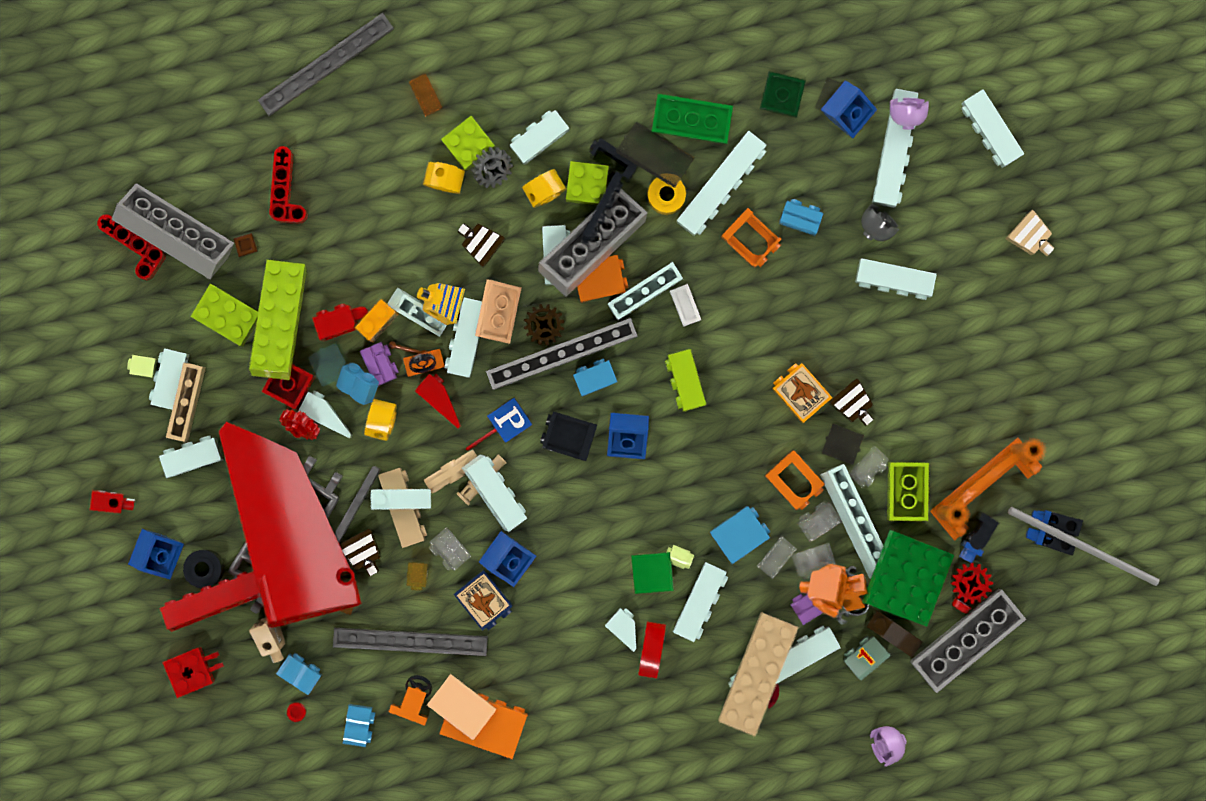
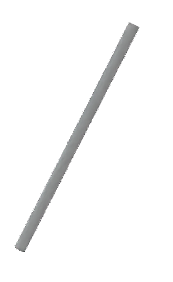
[1008,507,1159,586]

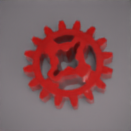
[279,409,320,440]
[950,562,993,604]

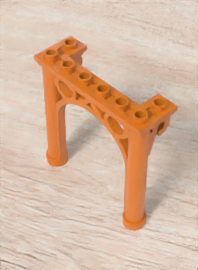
[930,437,1044,541]

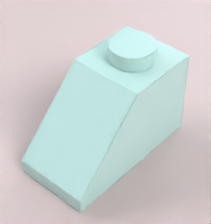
[605,608,636,652]

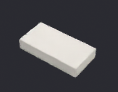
[670,284,701,327]

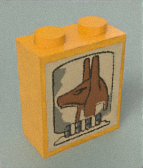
[355,299,399,343]
[772,363,832,423]

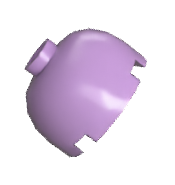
[890,98,929,130]
[870,726,906,766]

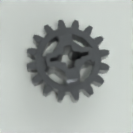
[471,147,513,188]

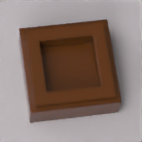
[234,233,258,257]

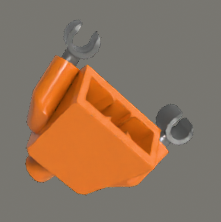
[800,564,857,624]

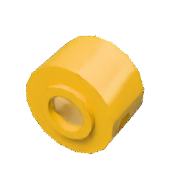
[423,162,465,194]
[522,169,566,208]
[647,174,686,215]
[364,399,397,441]

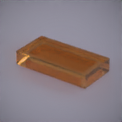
[409,73,443,117]

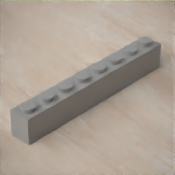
[486,318,637,390]

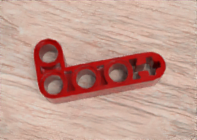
[269,146,308,224]
[97,215,166,280]

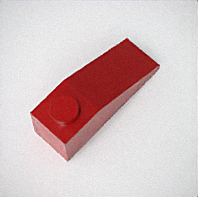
[415,374,461,429]

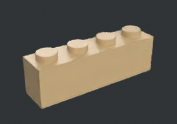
[166,363,206,442]
[378,468,427,548]

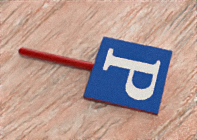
[466,398,532,451]

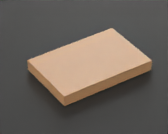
[475,280,522,344]
[427,674,497,740]

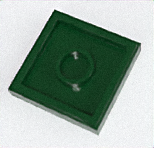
[760,71,806,118]

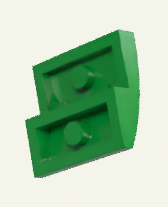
[631,552,674,594]

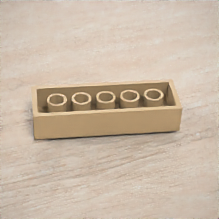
[718,612,798,736]

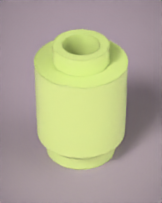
[667,545,694,569]

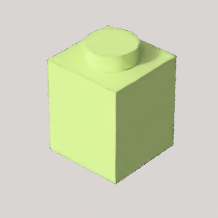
[127,355,158,378]

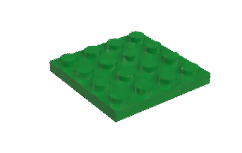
[862,530,954,627]

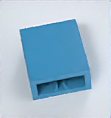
[710,506,770,564]

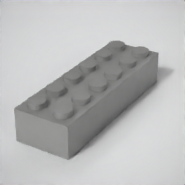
[112,183,234,279]
[538,189,647,297]
[910,588,1026,693]

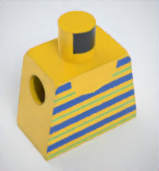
[417,283,465,325]

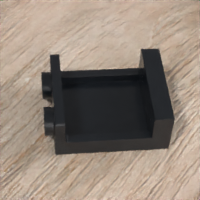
[589,138,639,183]
[540,411,597,461]

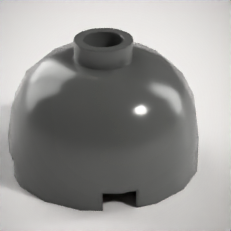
[861,204,899,241]

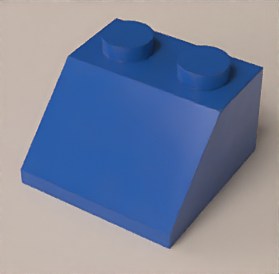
[821,80,877,138]
[607,413,649,459]
[128,529,184,579]
[479,531,536,587]

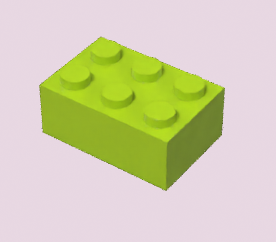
[191,284,258,347]
[665,349,706,412]
[887,462,929,521]

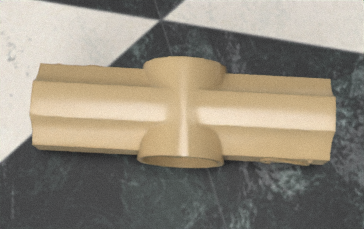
[424,450,477,494]

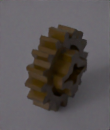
[523,304,565,345]

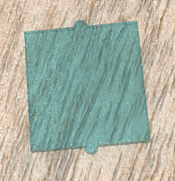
[308,343,347,387]

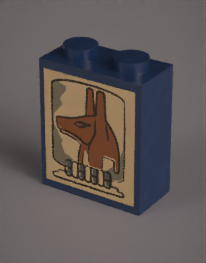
[454,570,513,631]

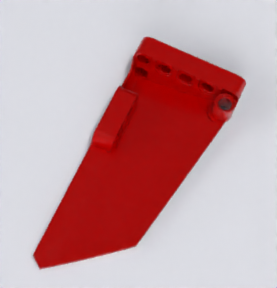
[219,422,362,628]

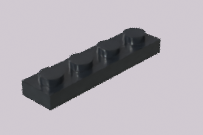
[581,172,624,246]

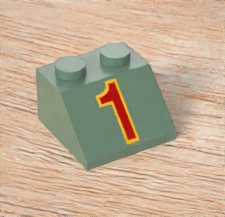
[843,635,890,680]

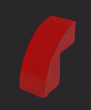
[638,622,666,678]

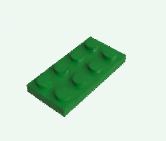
[651,94,733,144]

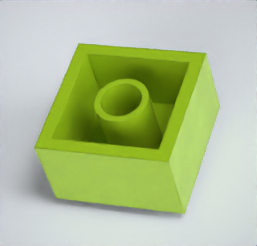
[441,116,496,171]
[566,161,609,205]

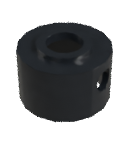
[183,549,224,588]

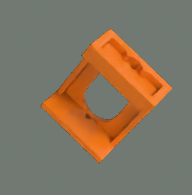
[721,208,781,268]
[765,450,825,510]

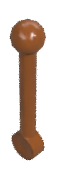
[389,341,427,354]

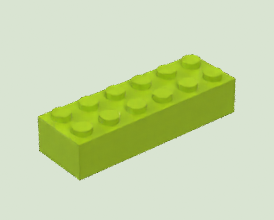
[249,260,307,380]

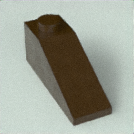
[865,610,923,657]

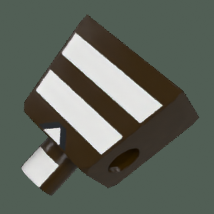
[458,223,506,268]
[828,378,874,426]
[340,528,381,577]

